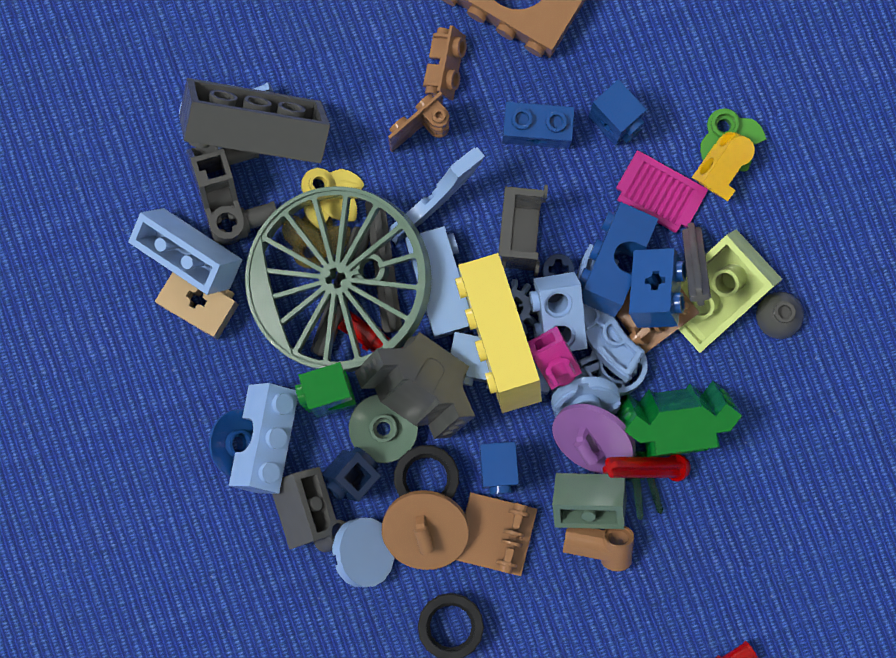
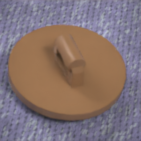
[382,490,469,570]

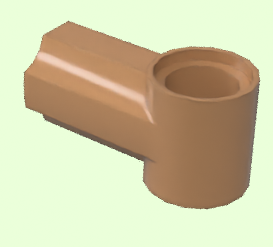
[563,526,634,571]

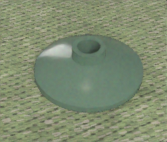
[349,394,418,463]

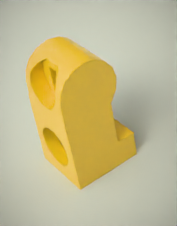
[692,132,755,201]

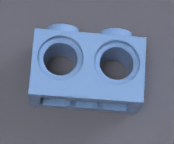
[529,272,587,351]

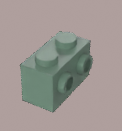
[552,473,627,529]

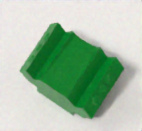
[617,381,742,457]

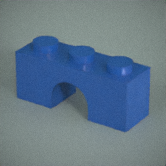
[579,202,658,318]

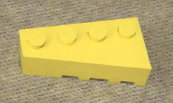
[455,253,542,413]

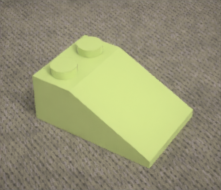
[678,229,782,353]

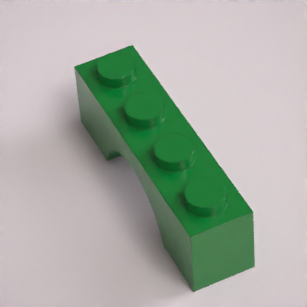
[295,362,357,418]

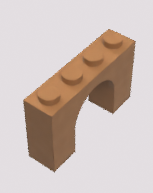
[442,0,586,58]

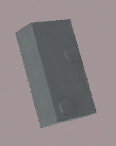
[179,78,330,164]

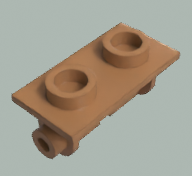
[423,25,467,100]

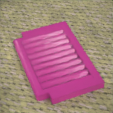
[616,150,709,233]

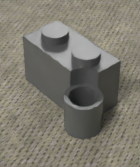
[272,467,346,552]

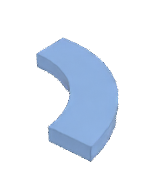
[389,147,485,245]
[577,244,645,382]

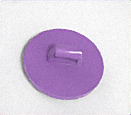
[552,404,636,474]

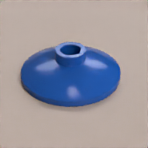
[209,409,253,477]

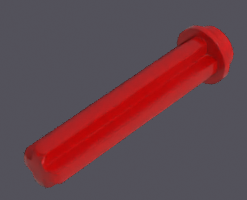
[602,454,691,481]

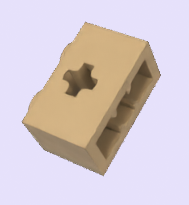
[155,272,238,340]

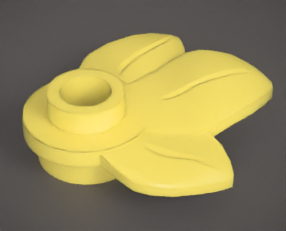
[301,168,364,229]

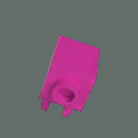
[528,326,582,390]

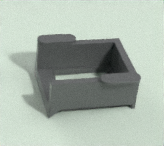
[498,184,548,277]

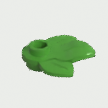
[700,108,766,172]

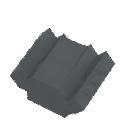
[355,332,475,439]

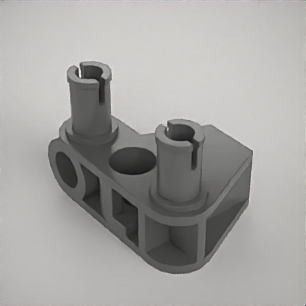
[186,145,277,245]

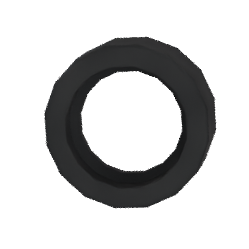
[394,445,459,499]
[418,593,484,658]

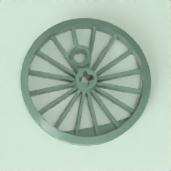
[245,186,431,372]

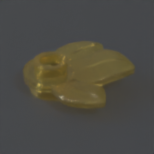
[282,215,351,269]

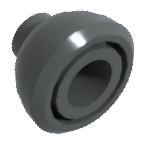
[756,292,804,339]

